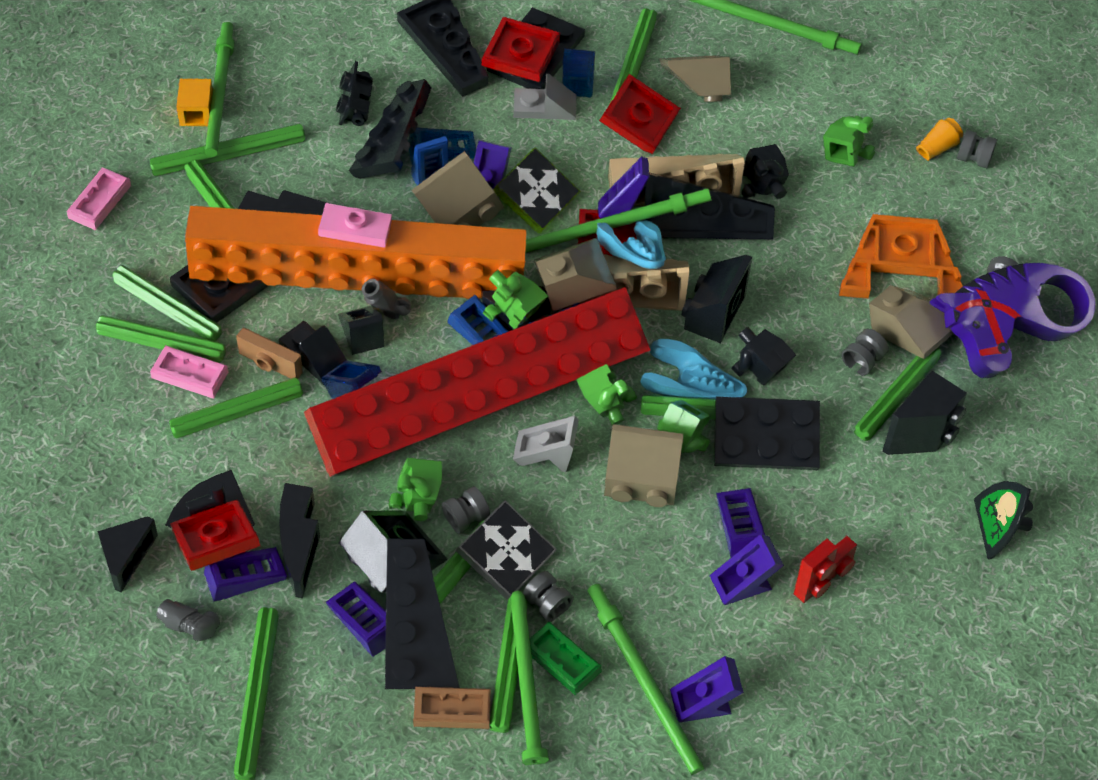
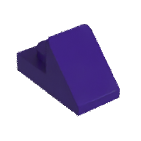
[474,140,512,200]
[709,534,784,605]
[670,656,744,723]

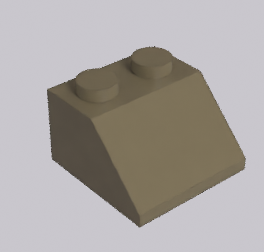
[412,151,505,226]
[604,424,684,507]

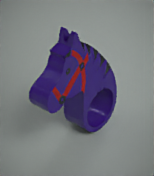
[930,263,1095,378]

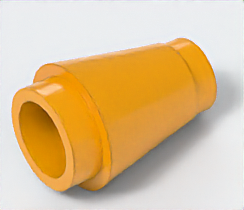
[916,118,963,161]

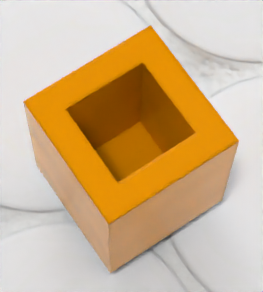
[176,78,213,126]

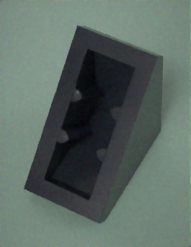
[338,306,384,355]
[97,516,158,592]

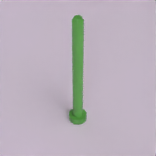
[510,591,549,765]

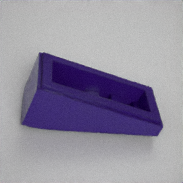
[598,156,649,218]
[716,488,765,557]
[204,547,287,602]
[326,581,386,657]

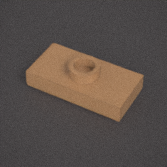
[236,328,303,379]
[413,687,491,729]

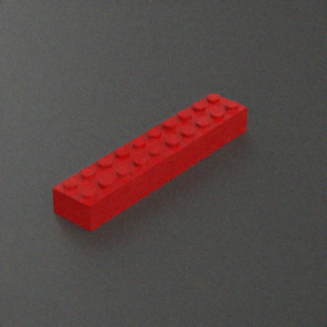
[304,287,651,477]

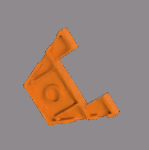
[839,214,963,299]

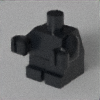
[741,144,789,199]
[731,327,796,386]

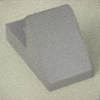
[513,74,576,120]
[513,416,579,472]

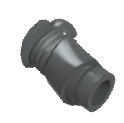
[362,279,411,319]
[156,599,220,641]

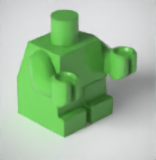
[823,116,875,167]
[483,270,548,329]
[576,364,637,426]
[657,400,711,454]
[389,458,442,521]

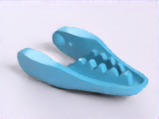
[597,220,666,269]
[640,339,747,399]

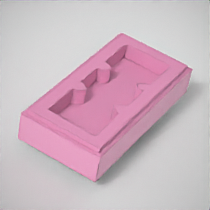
[67,167,131,230]
[318,203,392,248]
[150,345,229,399]

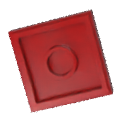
[482,17,561,82]
[599,74,681,154]
[170,499,260,571]

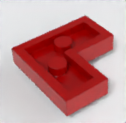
[793,536,857,603]

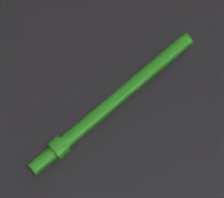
[689,0,862,55]
[204,22,235,157]
[525,188,712,253]
[587,584,704,775]

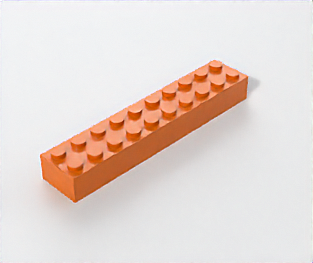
[185,206,527,299]

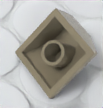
[660,55,731,102]
[534,238,617,311]
[869,285,954,359]

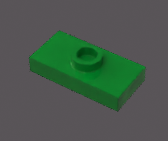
[530,622,602,696]

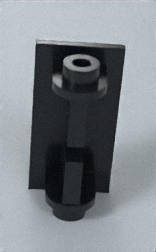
[336,61,373,126]

